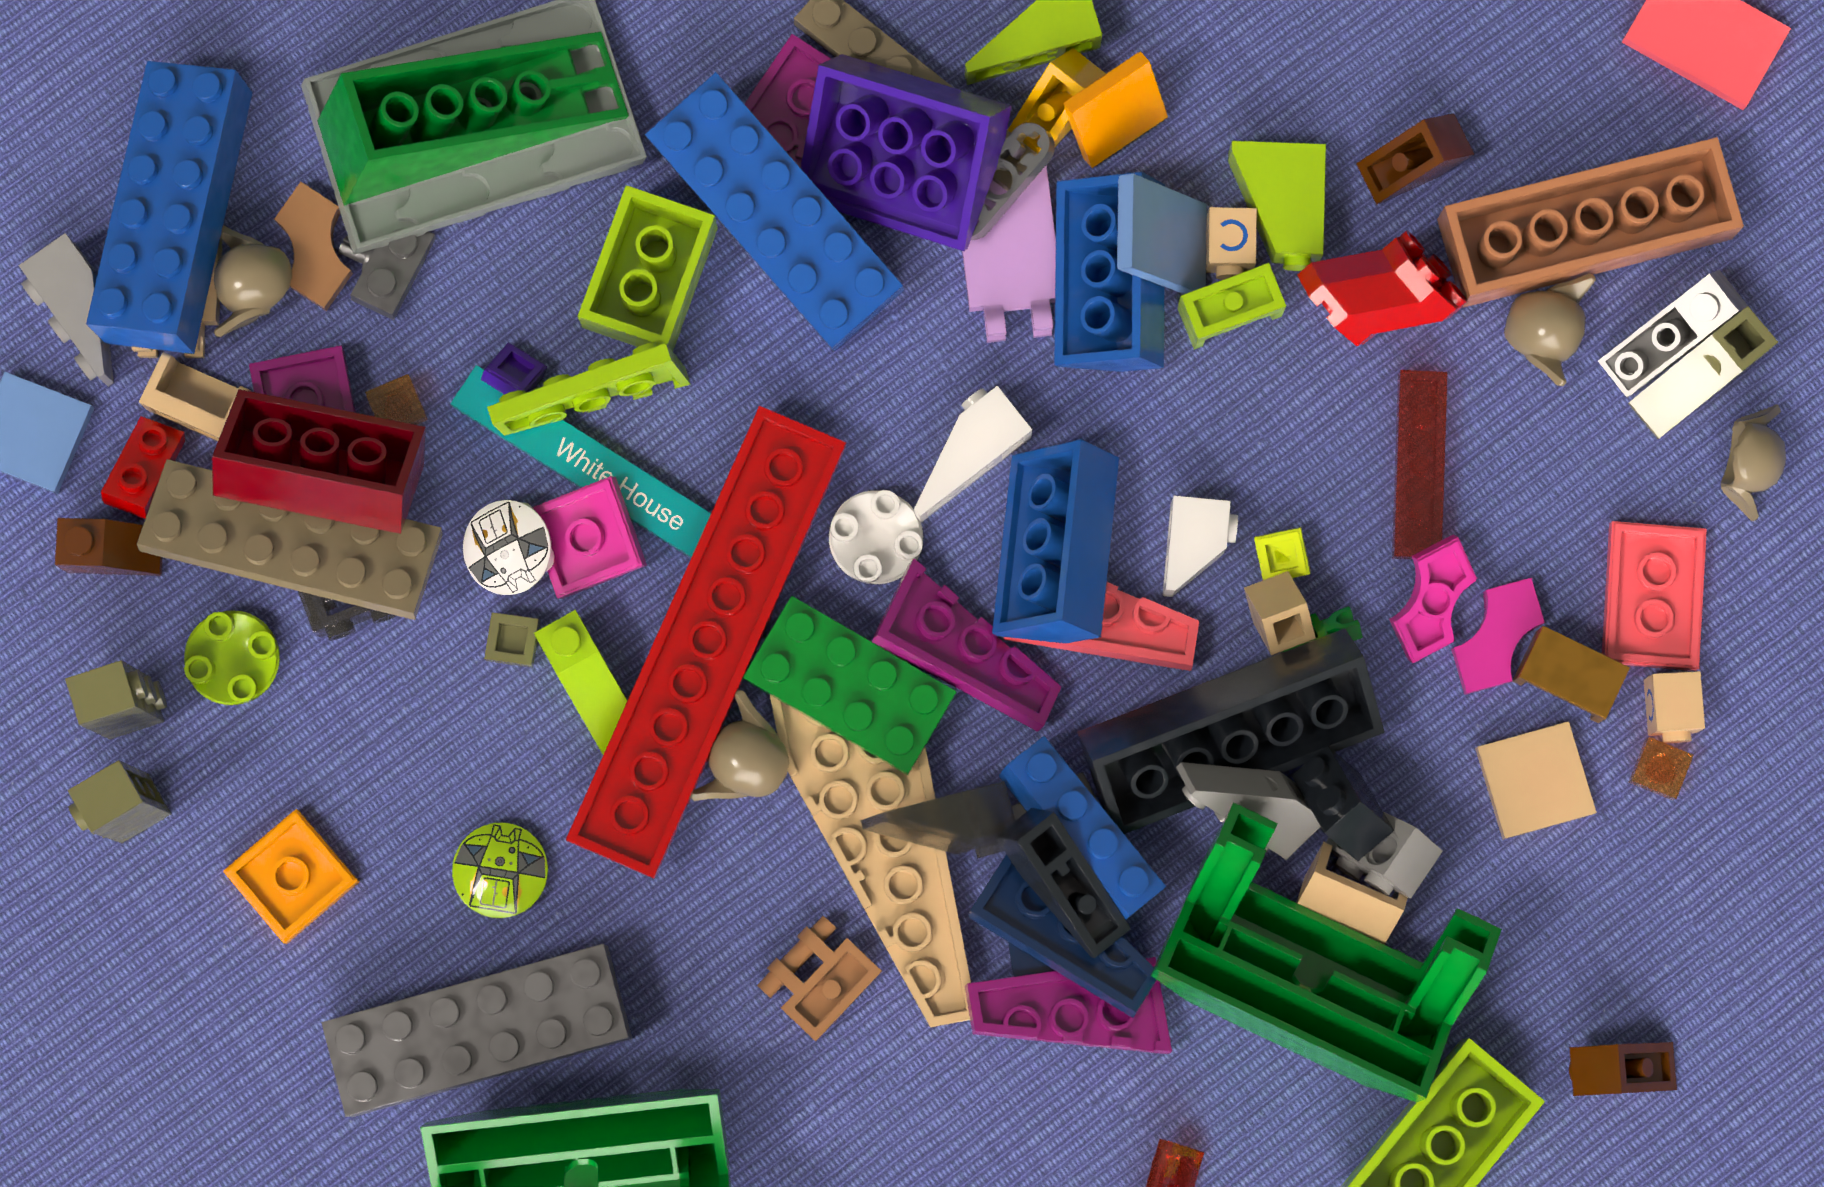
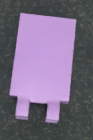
[962,165,1056,343]

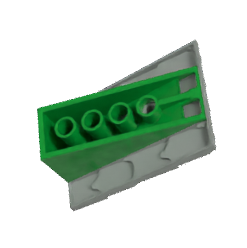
[301,0,647,255]

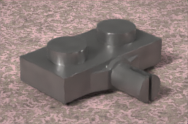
[338,228,436,320]

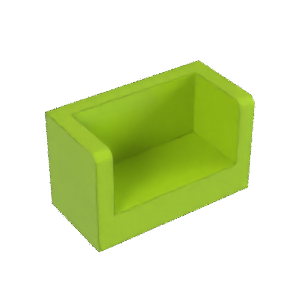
[1177,263,1286,350]

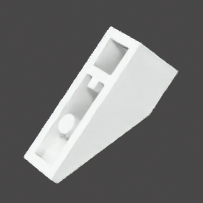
[914,386,1032,522]

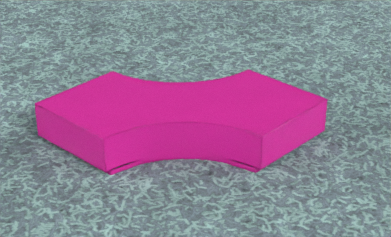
[1389,534,1477,663]
[1451,578,1545,695]

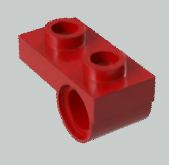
[101,416,185,519]

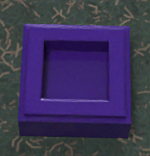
[481,342,547,395]

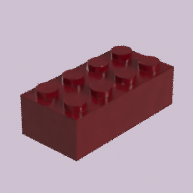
[212,389,426,534]

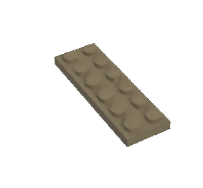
[137,459,443,620]

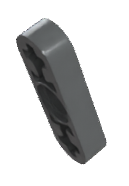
[971,123,1055,240]

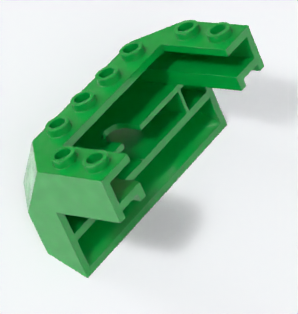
[1151,802,1502,1102]
[420,1089,731,1187]

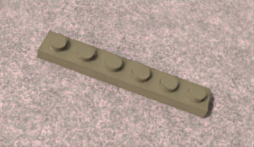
[794,0,1037,191]

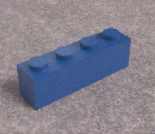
[999,736,1166,920]

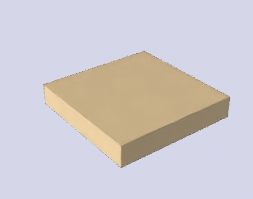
[1475,721,1597,840]

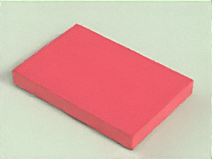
[1622,0,1791,110]
[1602,521,1707,671]

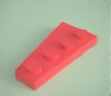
[1003,582,1199,671]

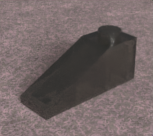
[860,781,1016,859]

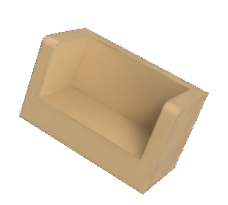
[139,352,250,442]
[1296,842,1408,945]

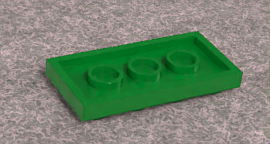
[743,596,957,775]

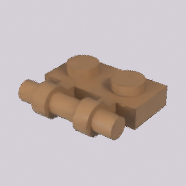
[757,916,882,1041]

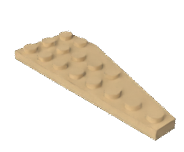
[770,647,971,1028]

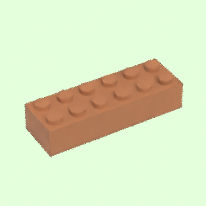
[1437,137,1744,308]

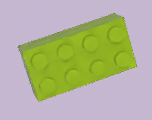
[1340,1038,1545,1187]

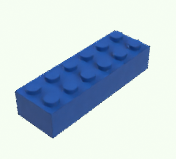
[86,61,253,354]
[645,72,904,352]

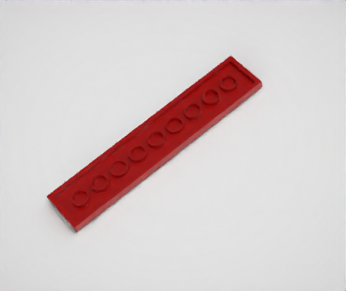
[566,406,846,879]

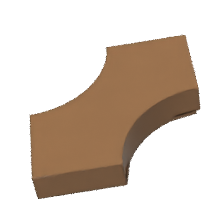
[274,181,353,311]

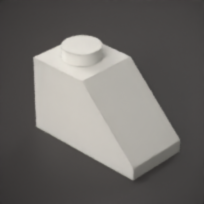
[1163,496,1238,597]

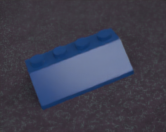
[1054,172,1165,372]
[992,439,1119,644]

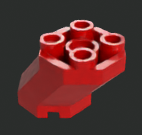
[1297,230,1468,346]

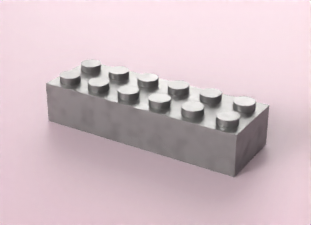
[321,944,633,1117]

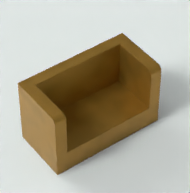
[1512,626,1630,723]

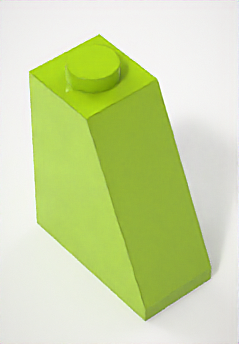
[1228,141,1326,271]

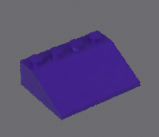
[801,54,1012,251]

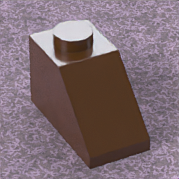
[1356,113,1475,205]
[55,518,163,576]
[1569,1042,1677,1096]

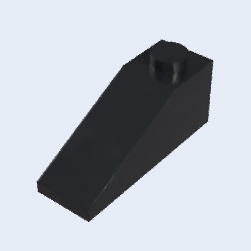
[995,808,1131,958]

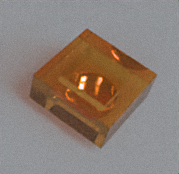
[365,374,428,425]
[1629,737,1694,800]

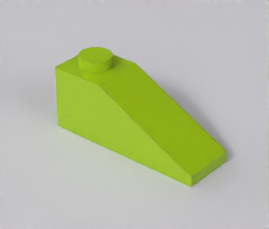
[964,0,1102,85]
[534,610,627,755]

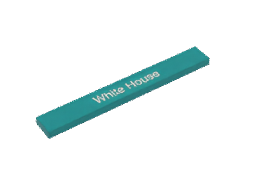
[450,365,711,558]

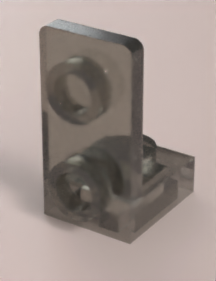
[298,591,397,641]

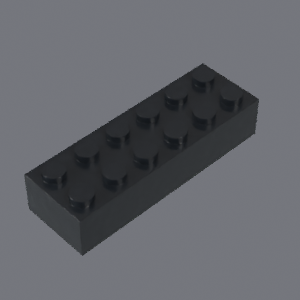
[1077,628,1385,834]

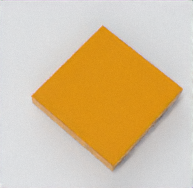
[1063,51,1168,168]
[223,809,360,944]

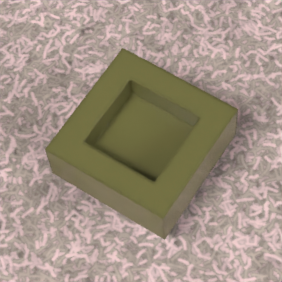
[484,612,541,668]

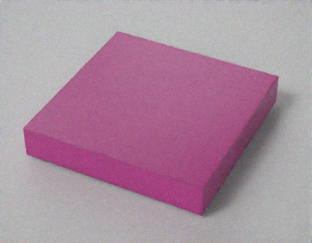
[532,476,647,599]

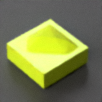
[1254,527,1311,580]

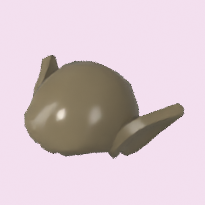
[214,225,292,337]
[1504,273,1596,386]
[1720,404,1786,521]
[691,690,790,801]

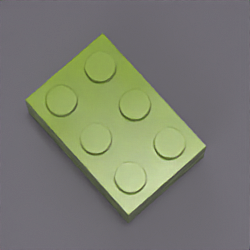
[578,185,718,351]

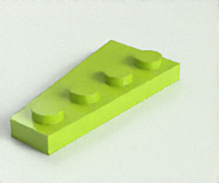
[487,342,691,436]

